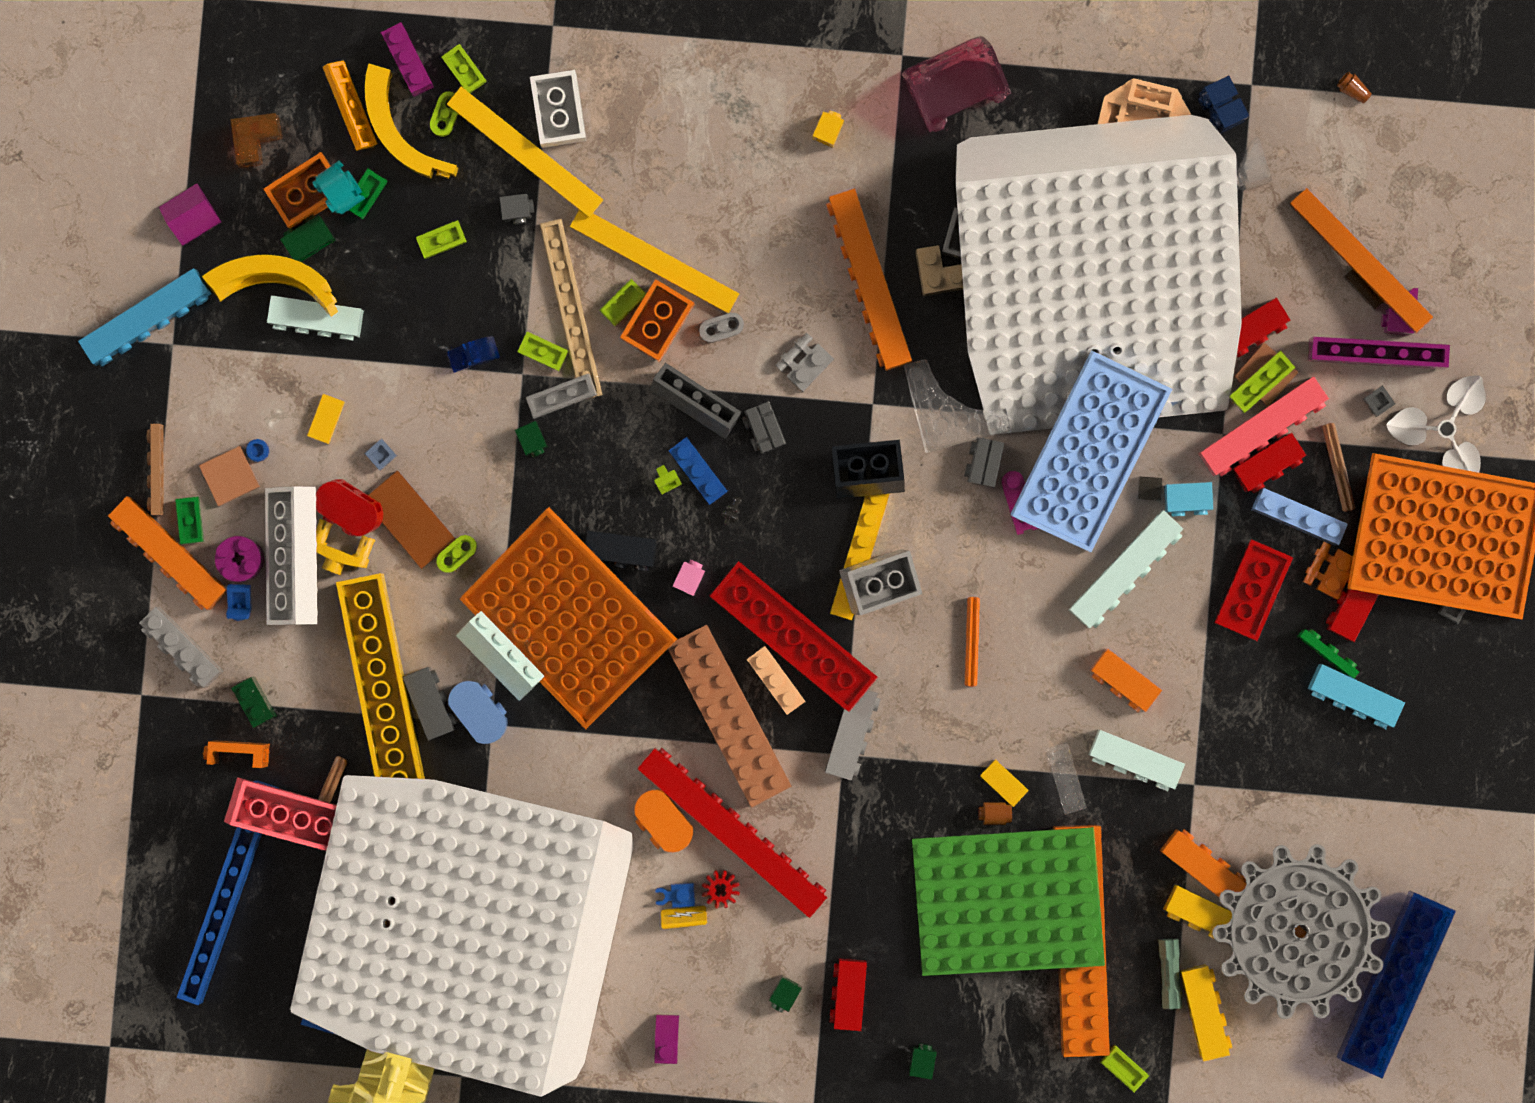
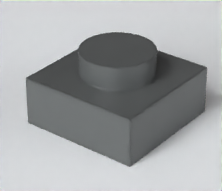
[1363,385,1396,417]

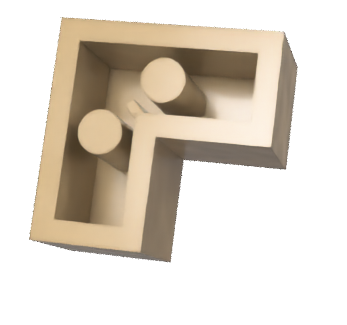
[915,245,963,296]

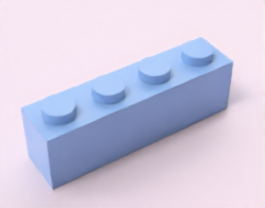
[1251,488,1348,546]

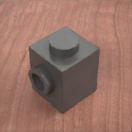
[500,194,534,225]

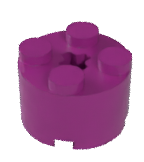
[215,536,264,582]

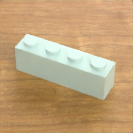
[267,296,364,341]
[456,611,544,701]
[1088,729,1185,791]

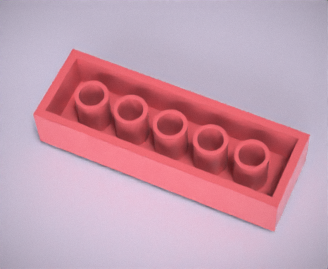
[224,777,337,851]

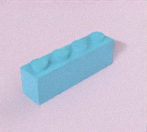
[1308,664,1405,729]

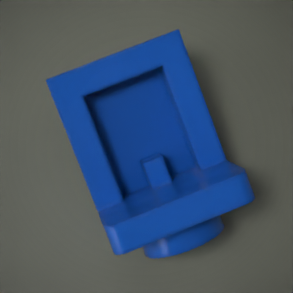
[226,584,252,621]

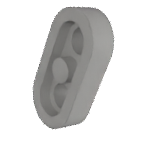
[699,313,744,343]

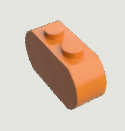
[635,789,693,852]

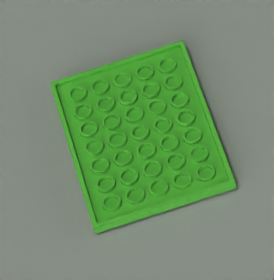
[912,827,1105,976]

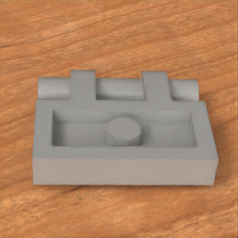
[775,333,834,392]

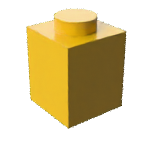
[812,110,844,148]

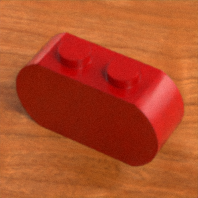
[316,479,383,536]

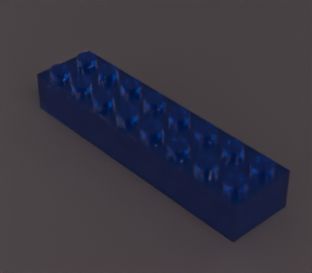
[1336,890,1456,1079]

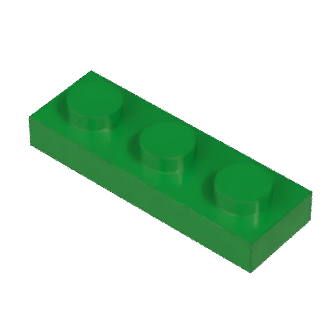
[1297,629,1359,679]

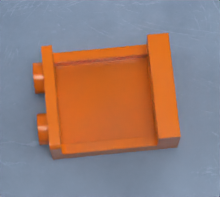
[203,740,270,768]

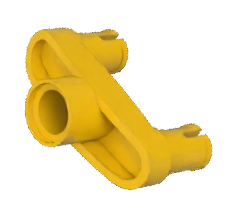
[316,519,375,575]

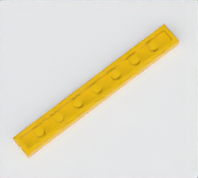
[447,87,604,218]
[570,210,740,313]

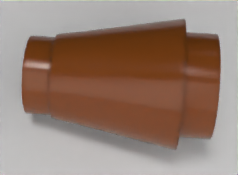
[1337,72,1372,104]

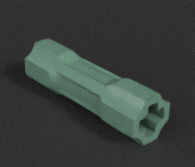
[1159,938,1183,1009]

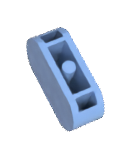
[448,681,508,744]

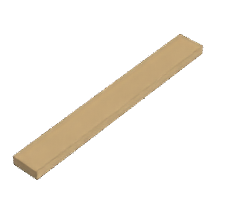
[540,219,602,399]

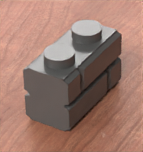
[742,402,786,454]
[964,437,1004,488]

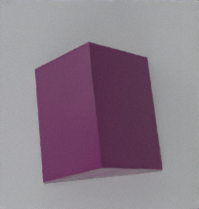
[159,184,221,246]

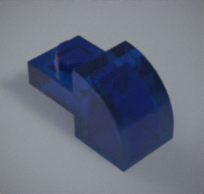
[447,336,500,373]

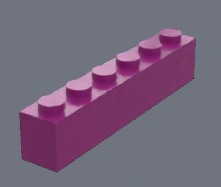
[1308,336,1450,370]

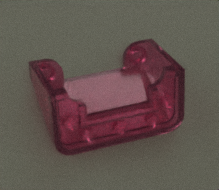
[902,36,1012,132]

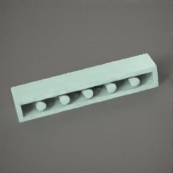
[1068,510,1183,628]

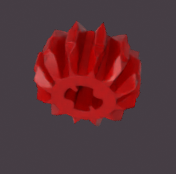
[702,870,740,909]

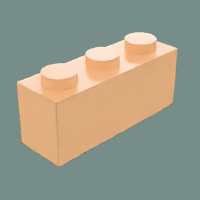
[747,646,805,715]

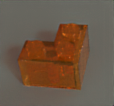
[231,113,282,168]

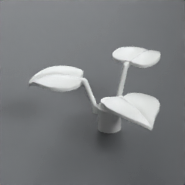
[1386,375,1486,473]

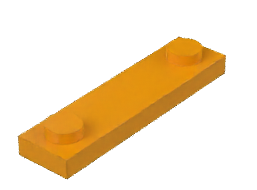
[323,61,377,151]

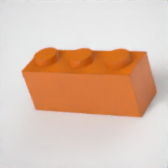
[1090,649,1162,713]

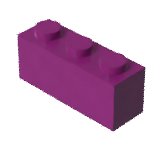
[381,23,434,97]

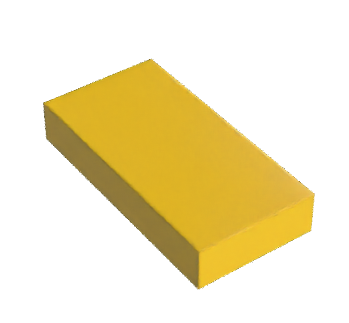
[307,394,345,444]
[980,759,1029,807]

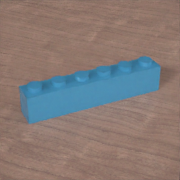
[78,268,212,366]

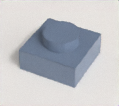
[364,438,397,471]

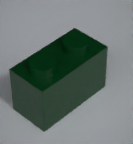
[280,215,336,262]
[231,677,277,728]

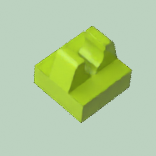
[654,465,682,494]

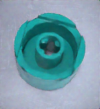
[313,161,365,214]

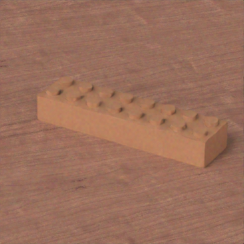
[668,625,792,808]

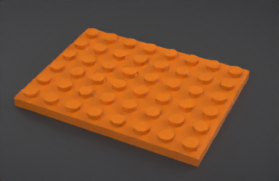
[1347,453,1535,619]
[459,507,677,729]

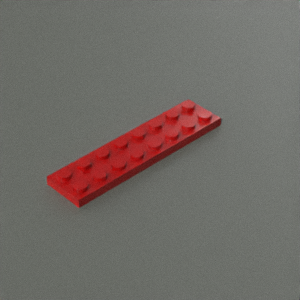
[710,561,879,713]

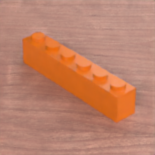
[108,496,227,610]

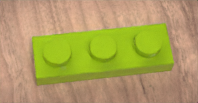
[1229,351,1296,413]

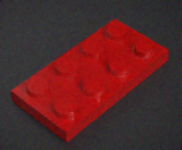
[1215,539,1293,641]

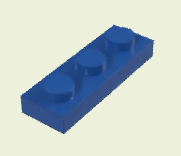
[669,437,728,505]

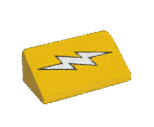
[661,905,708,929]

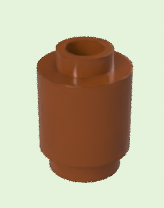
[979,802,1012,825]

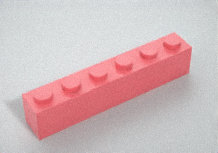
[1198,376,1329,477]

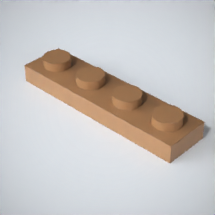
[147,424,164,516]

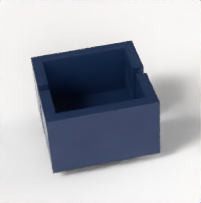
[1198,75,1249,134]

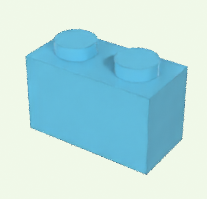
[1164,482,1213,517]

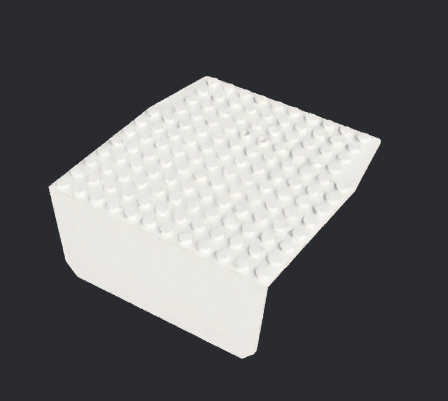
[956,115,1242,434]
[290,775,633,1097]

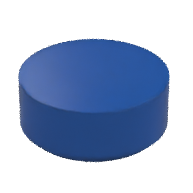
[246,439,270,462]

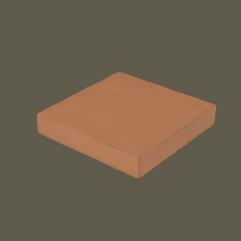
[1234,342,1298,407]
[199,446,260,507]

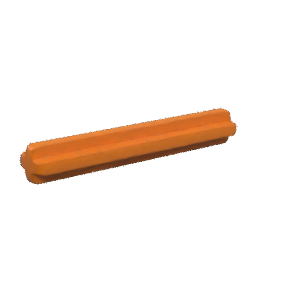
[965,597,980,687]

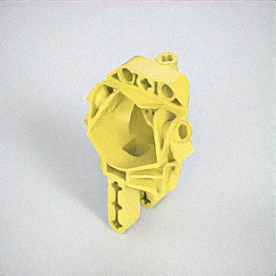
[328,1049,435,1103]

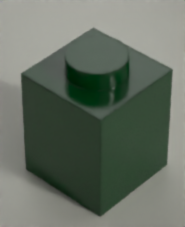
[515,421,548,458]
[769,975,802,1013]
[909,1043,937,1079]

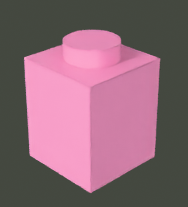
[673,559,705,596]

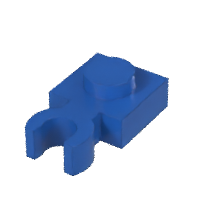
[655,883,695,907]

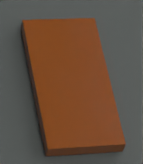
[369,470,456,569]

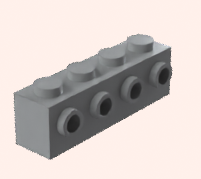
[139,607,224,688]

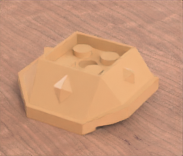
[1098,78,1191,124]

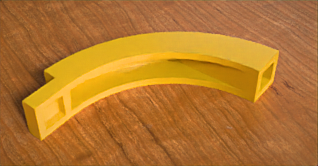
[365,64,458,179]
[202,255,338,317]

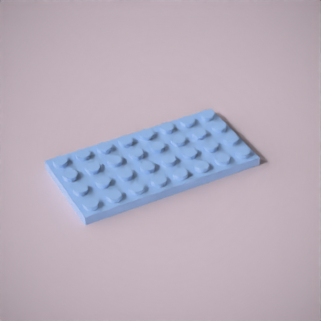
[1010,350,1172,552]

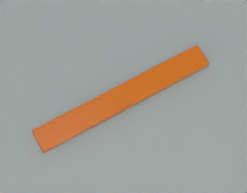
[1290,188,1433,334]

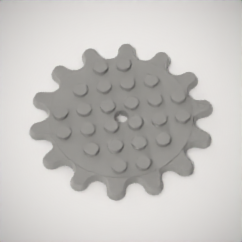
[1212,844,1390,1019]

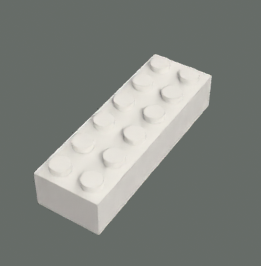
[265,487,318,625]

